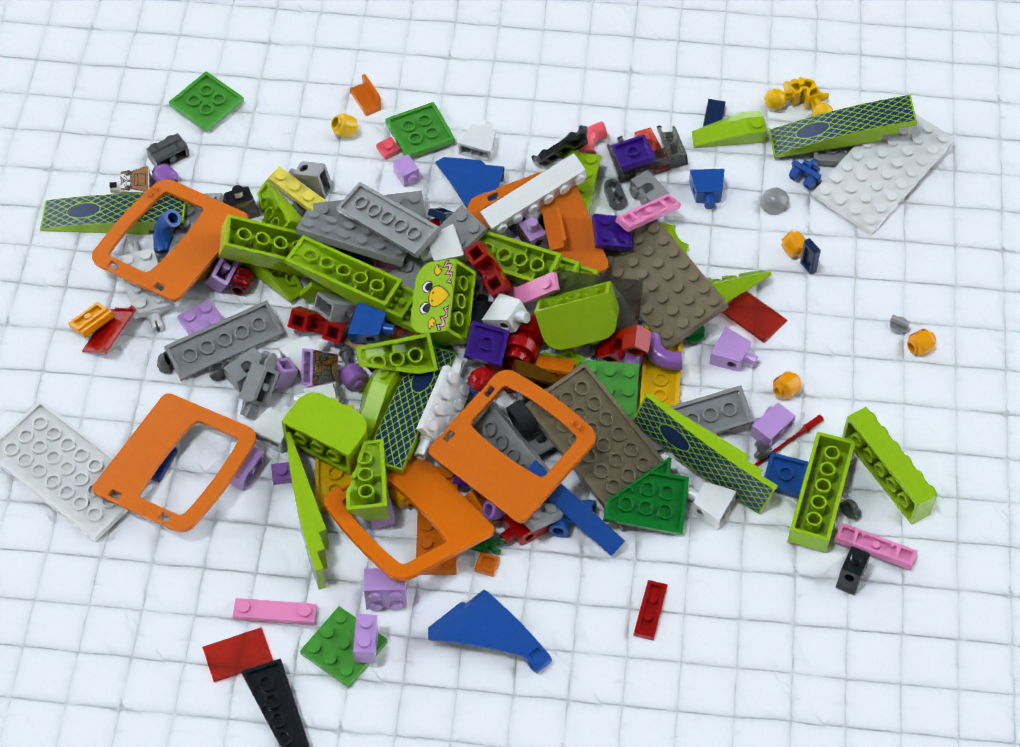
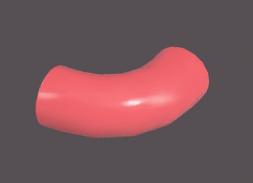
[577,121,607,154]

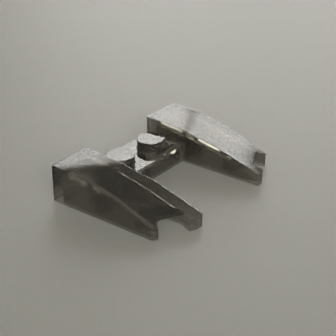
[607,125,688,183]

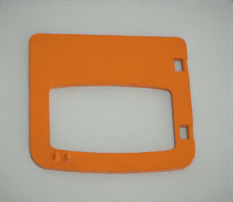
[467,171,609,288]
[92,179,248,302]
[428,370,596,523]
[92,393,257,533]
[324,451,495,581]

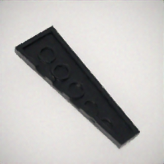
[241,658,310,747]

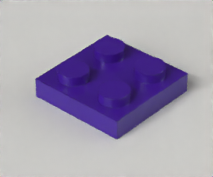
[610,134,656,172]
[592,214,633,252]
[463,320,510,368]

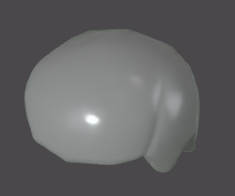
[760,187,790,215]

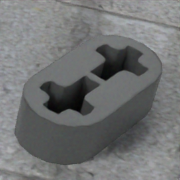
[604,179,626,211]

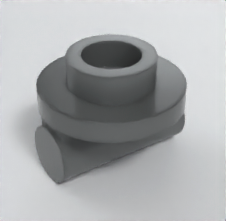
[754,441,772,459]

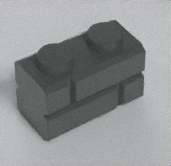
[146,133,190,167]

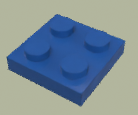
[764,452,808,498]

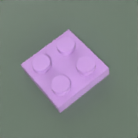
[177,299,224,335]

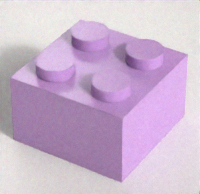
[364,568,407,611]

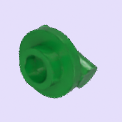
[686,326,705,343]

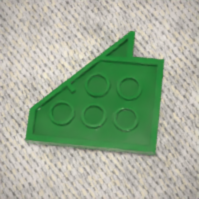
[603,457,689,536]

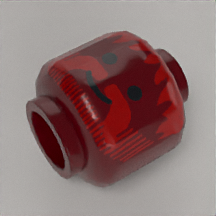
[228,267,255,296]

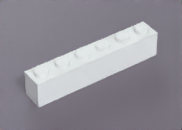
[480,153,587,234]

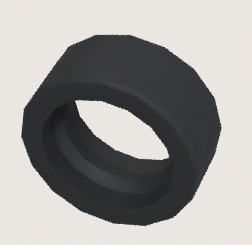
[506,400,539,439]

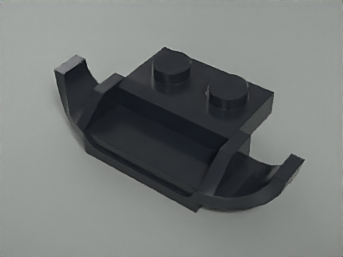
[531,125,588,166]

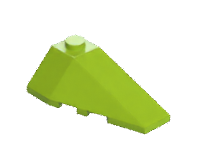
[692,111,767,148]
[257,180,302,230]
[242,262,303,302]
[707,270,771,302]
[355,332,438,374]
[359,369,402,440]
[346,439,390,521]

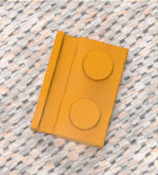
[68,301,115,338]

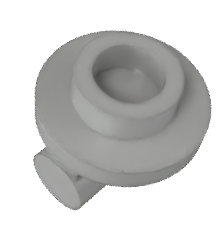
[890,314,911,333]

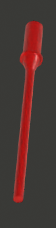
[754,414,824,466]

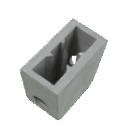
[288,161,333,199]
[313,291,357,323]

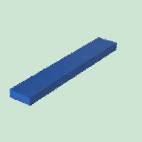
[527,460,625,556]

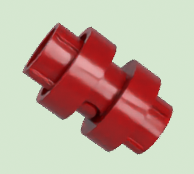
[504,314,544,367]

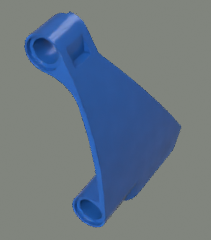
[436,157,505,232]
[428,589,552,674]

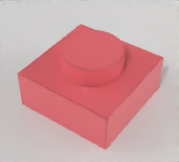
[376,137,401,160]

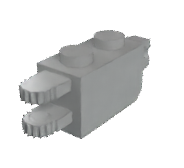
[239,350,280,419]

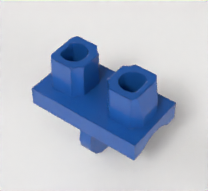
[789,158,822,190]

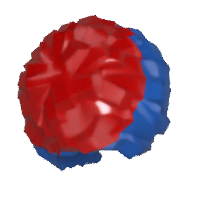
[467,367,495,396]

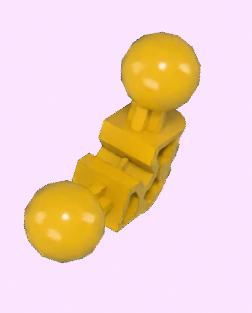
[764,76,834,116]

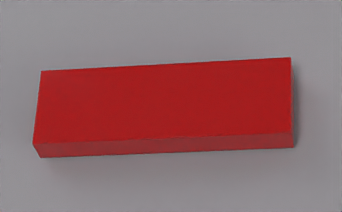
[633,580,668,641]

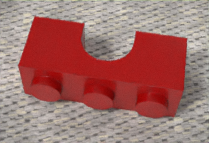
[464,240,514,299]
[287,306,351,344]
[596,325,652,362]

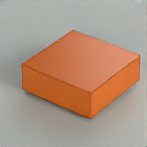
[474,552,500,577]

